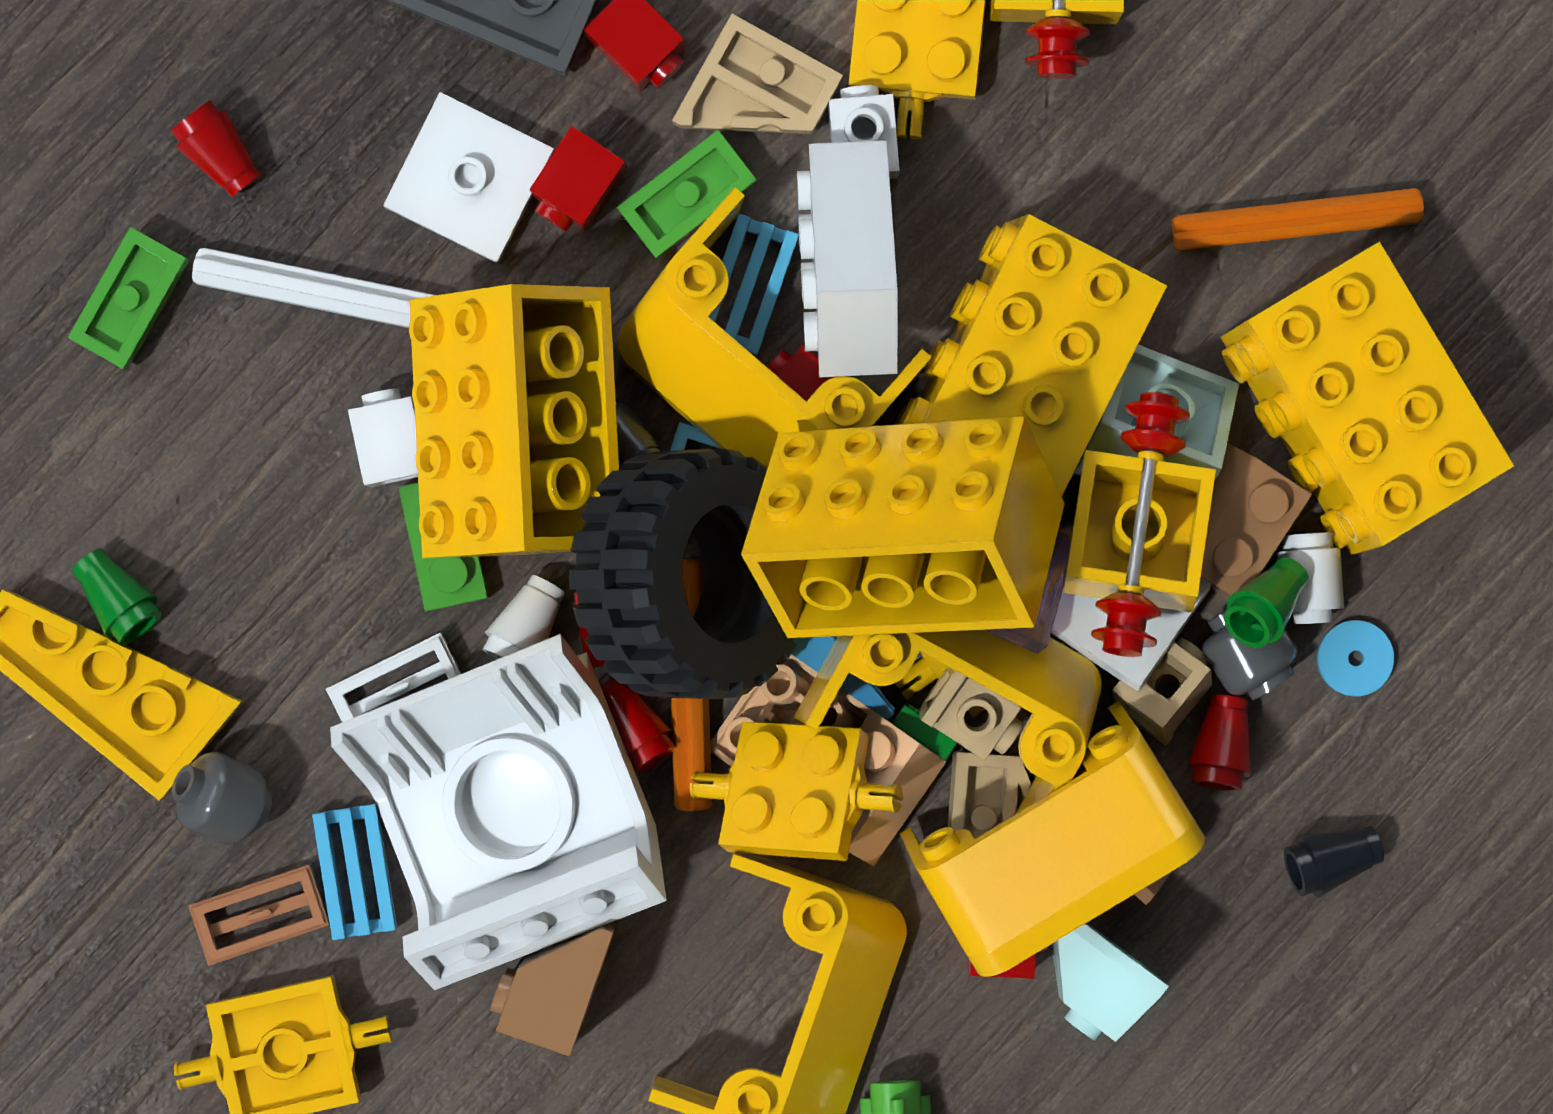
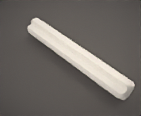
[192,248,435,328]

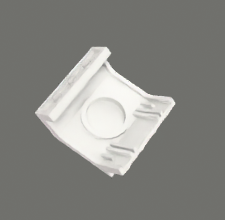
[330,634,667,990]

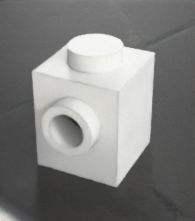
[828,85,900,179]
[348,388,418,487]

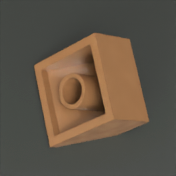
[1201,443,1312,600]
[490,921,619,1057]

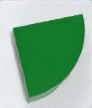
[892,705,959,760]

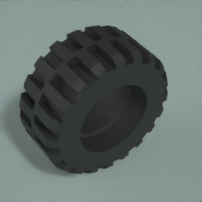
[569,449,797,699]

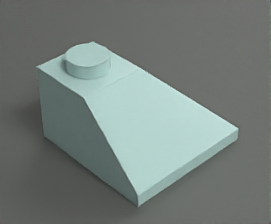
[1075,345,1239,478]
[1051,923,1169,1042]

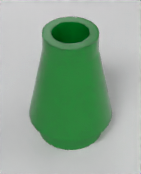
[72,549,162,645]
[1224,558,1309,648]

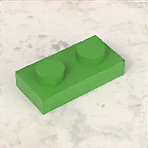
[617,130,757,260]
[68,227,190,371]
[398,483,489,612]

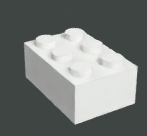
[797,140,898,377]

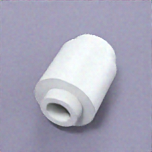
[1276,532,1344,624]

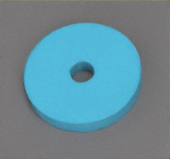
[1316,620,1394,696]

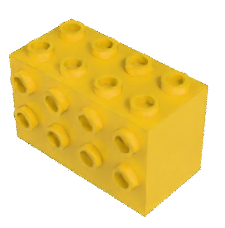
[894,214,1167,497]
[1220,242,1514,555]
[409,284,619,558]
[741,416,1065,638]

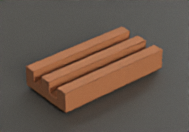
[188,863,330,966]

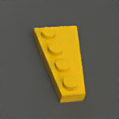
[0,590,244,801]

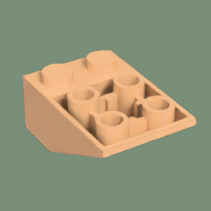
[710,654,946,866]

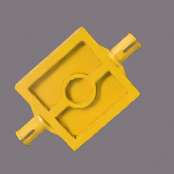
[849,0,986,139]
[689,722,903,861]
[174,975,393,1114]

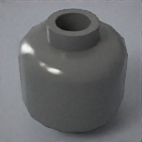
[1201,609,1298,700]
[172,752,272,845]

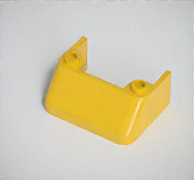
[617,187,931,468]
[793,628,1102,814]
[900,701,1205,977]
[648,853,907,1114]

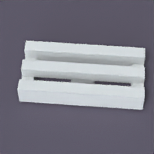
[326,632,461,722]

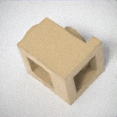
[1112,638,1213,746]
[918,667,1023,761]

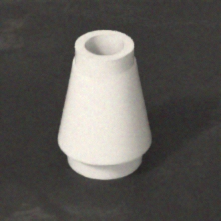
[482,575,565,660]

